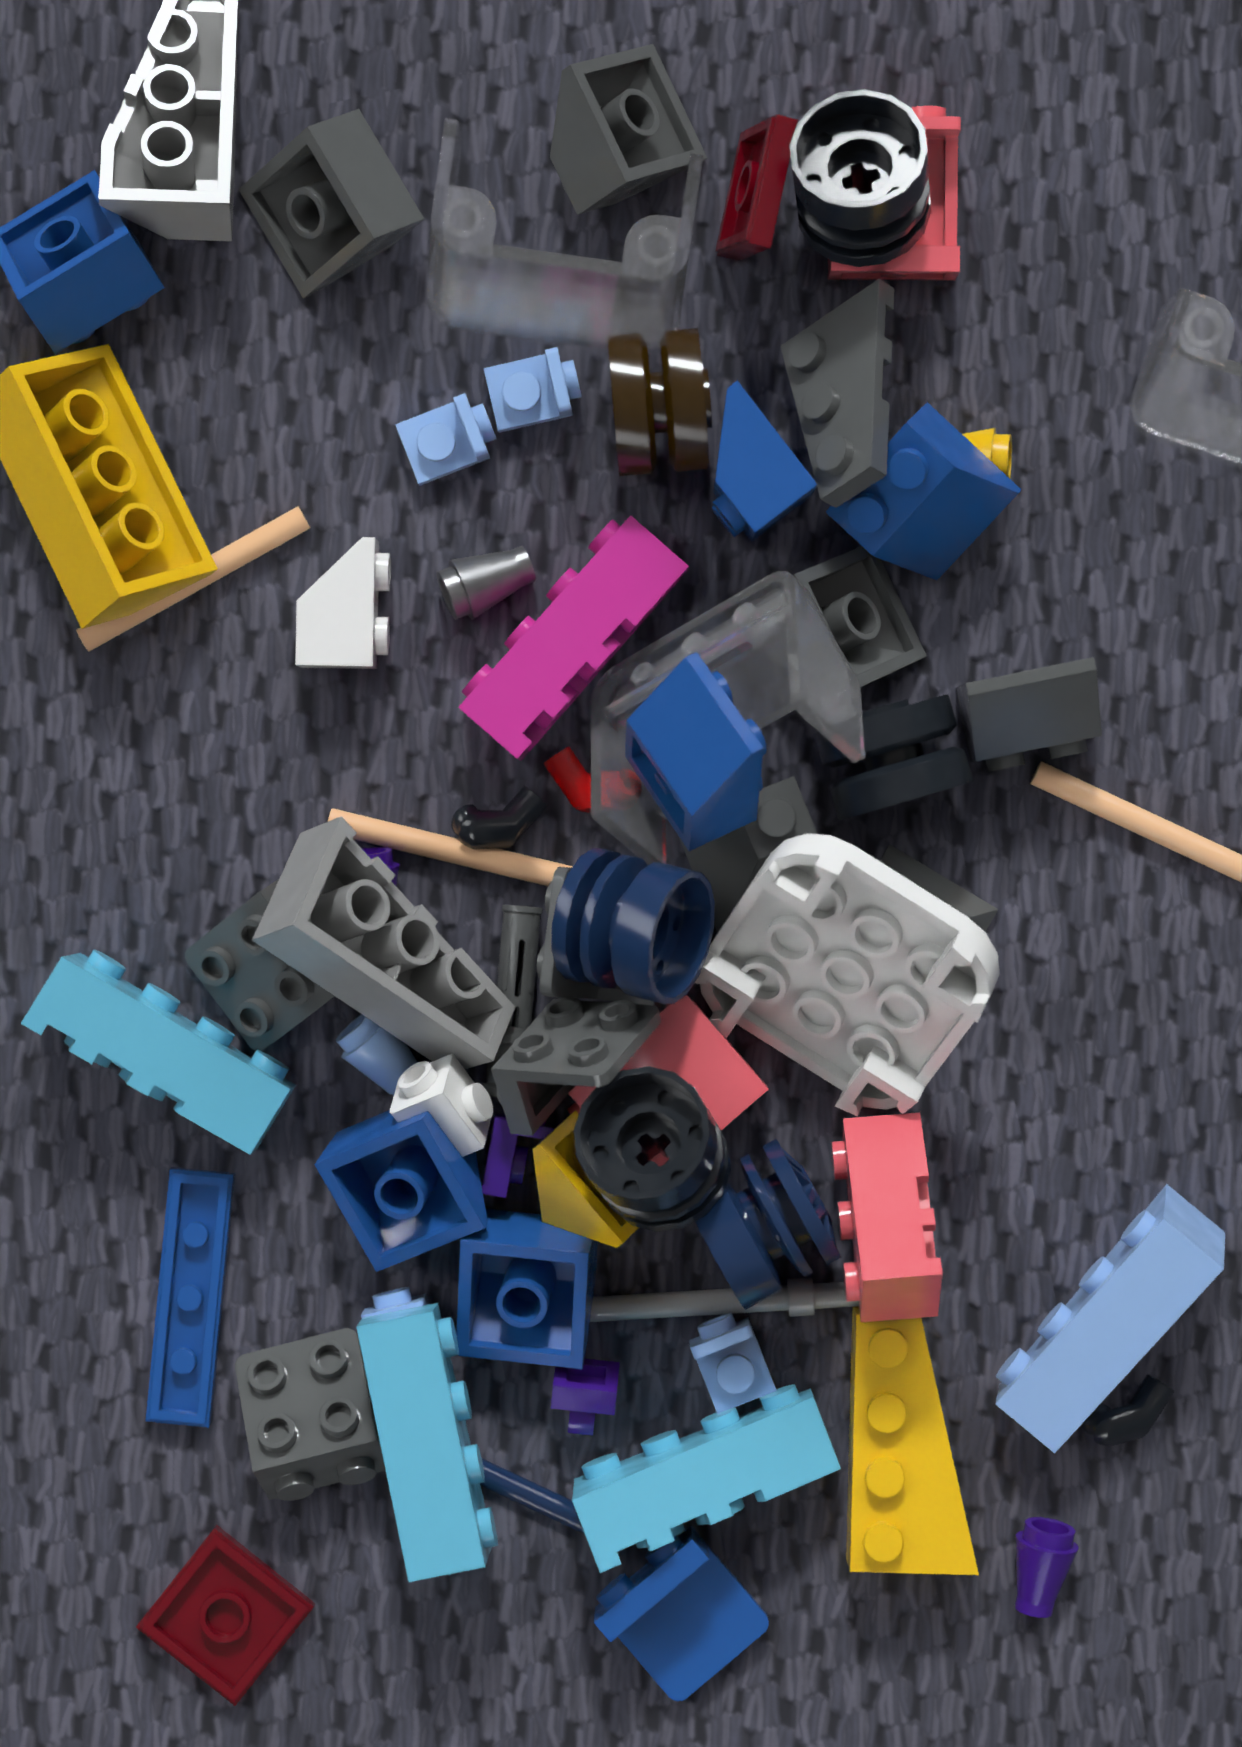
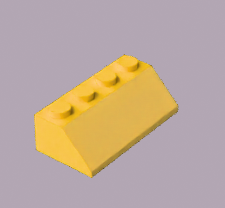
[0,344,218,629]

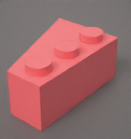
[831,1112,943,1322]

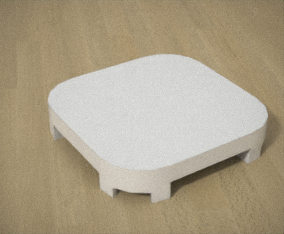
[695,833,1000,1116]

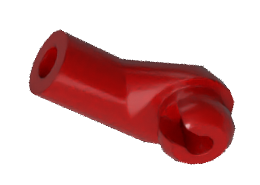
[543,746,636,816]

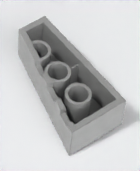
[252,816,515,1069]

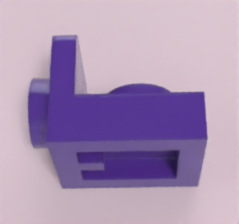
[482,1113,559,1198]

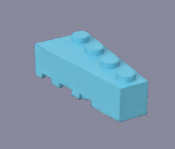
[21,949,296,1155]
[356,1303,498,1582]
[572,1384,841,1573]

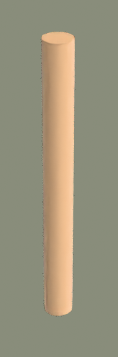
[76,506,311,652]
[1030,761,1242,883]
[328,808,573,886]

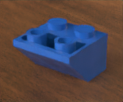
[625,652,767,851]

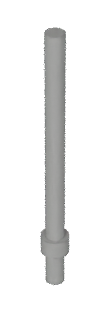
[590,1277,859,1322]

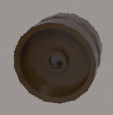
[607,328,712,477]

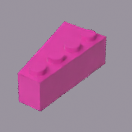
[458,515,689,761]

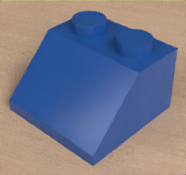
[0,170,165,354]
[711,380,818,542]
[826,402,1022,580]
[314,1110,488,1272]
[456,1209,598,1369]

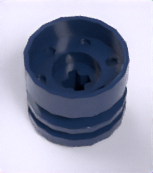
[551,848,715,1004]
[695,1139,842,1310]

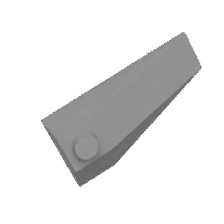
[99,0,238,241]

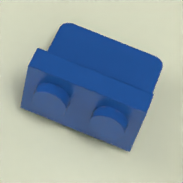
[594,1525,769,1701]

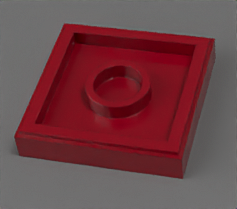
[715,114,798,261]
[136,1525,316,1706]

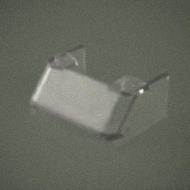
[426,118,703,357]
[591,571,865,865]

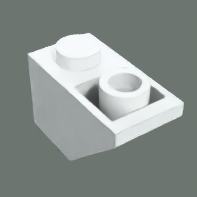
[295,537,391,669]

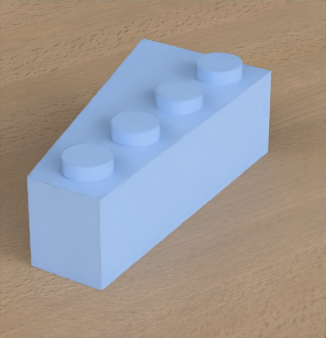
[995,1184,1225,1453]

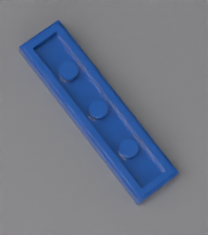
[146,1167,235,1428]

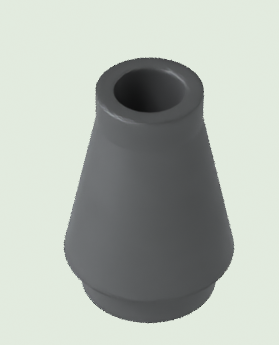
[436,546,536,620]

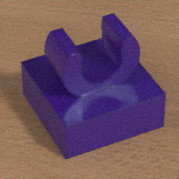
[551,1359,620,1436]

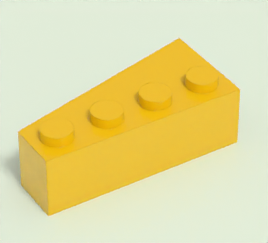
[846,1306,979,1575]

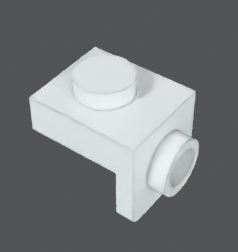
[390,1053,493,1157]

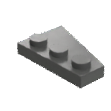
[780,279,894,508]

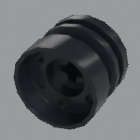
[789,89,931,267]
[574,1066,731,1232]

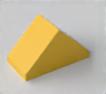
[532,1110,639,1248]

